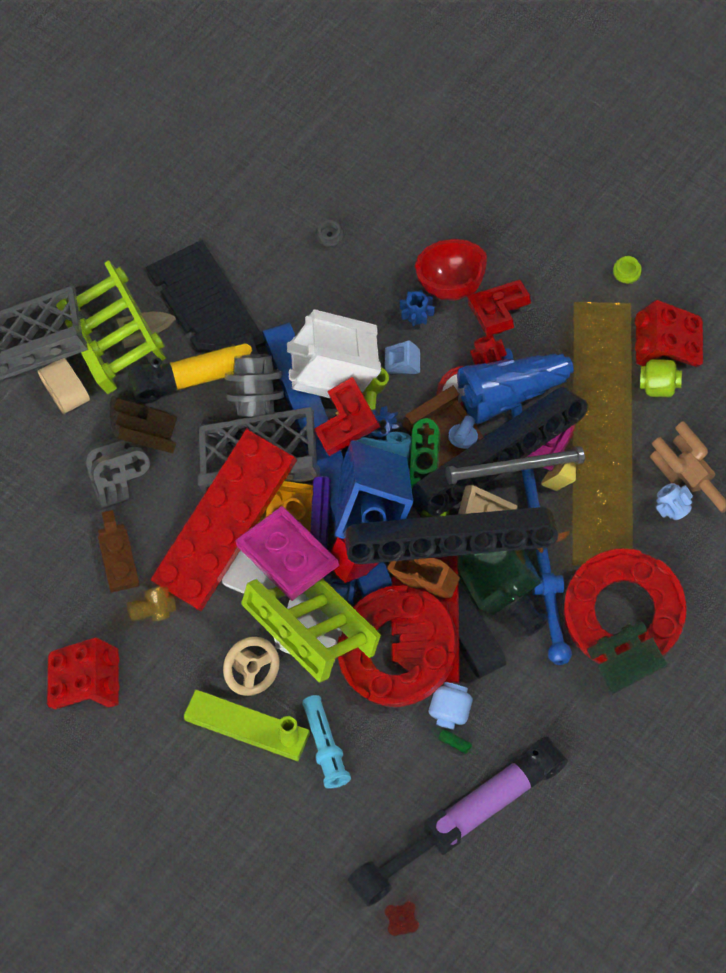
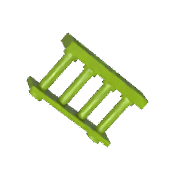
[56,260,166,394]
[241,578,381,683]

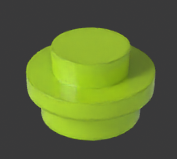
[613,256,642,284]

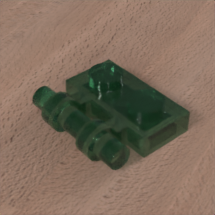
[587,621,667,695]

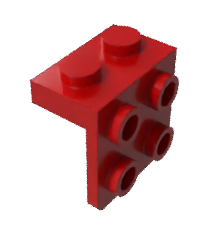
[635,300,703,367]
[47,637,120,709]

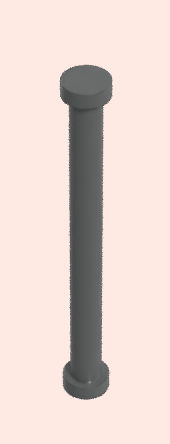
[445,446,585,484]

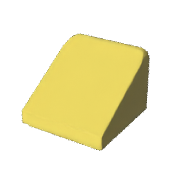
[541,462,576,491]

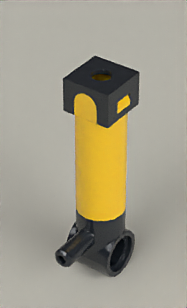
[128,335,258,404]

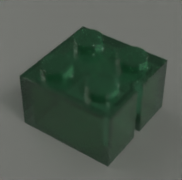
[458,549,542,615]

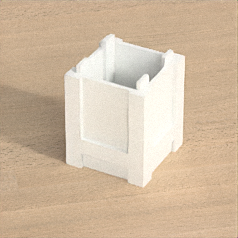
[287,309,381,398]

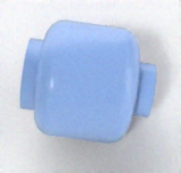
[429,682,473,730]

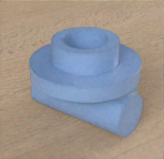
[448,416,478,449]

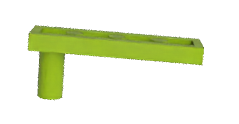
[184,689,310,762]

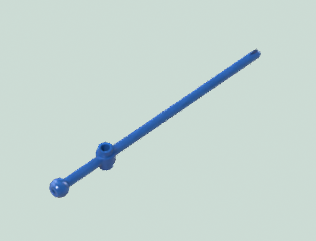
[502,348,572,665]

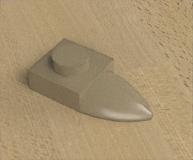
[116,311,176,348]

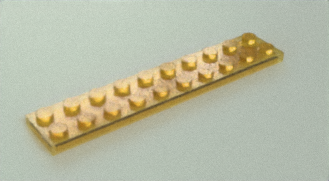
[572,302,633,565]

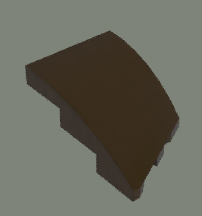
[110,395,177,454]

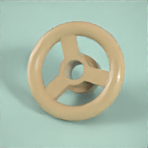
[223,637,280,696]

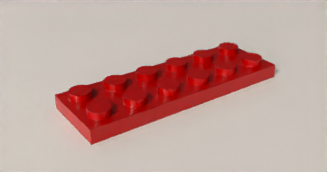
[150,429,297,612]

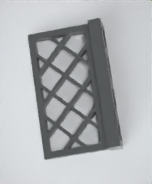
[0,286,88,380]
[198,407,320,494]

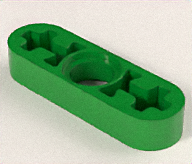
[410,418,440,488]

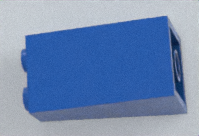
[335,440,413,539]

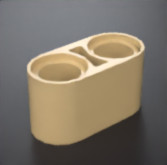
[38,358,90,414]

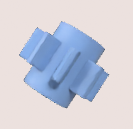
[655,483,693,520]

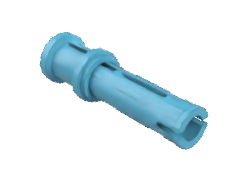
[302,695,351,789]

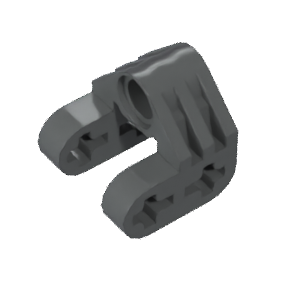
[84,437,150,508]

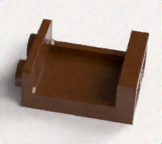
[402,385,484,468]

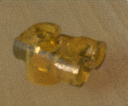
[127,586,176,621]

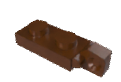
[98,510,140,593]

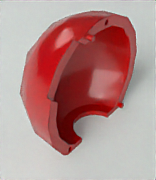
[415,239,487,301]

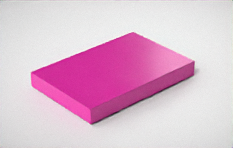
[235,506,339,601]

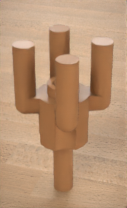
[650,421,726,513]

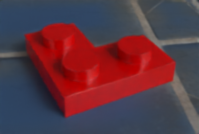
[467,280,531,336]
[314,377,381,456]

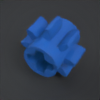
[400,289,435,326]
[368,406,402,441]

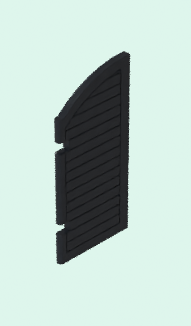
[146,240,267,353]

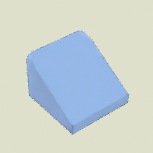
[385,340,420,374]

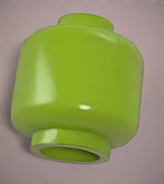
[640,359,682,397]

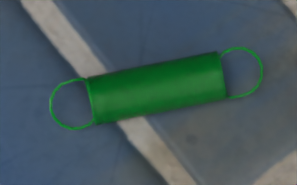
[432,728,478,755]

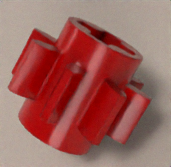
[470,335,507,365]

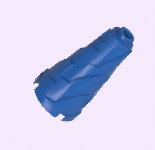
[457,353,574,425]

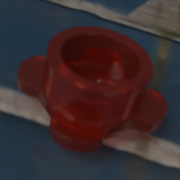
[384,901,419,936]

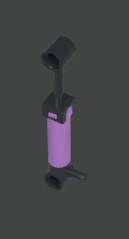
[348,736,568,906]

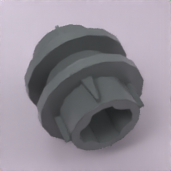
[225,354,284,417]

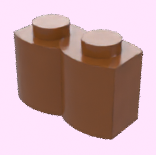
[387,558,460,598]

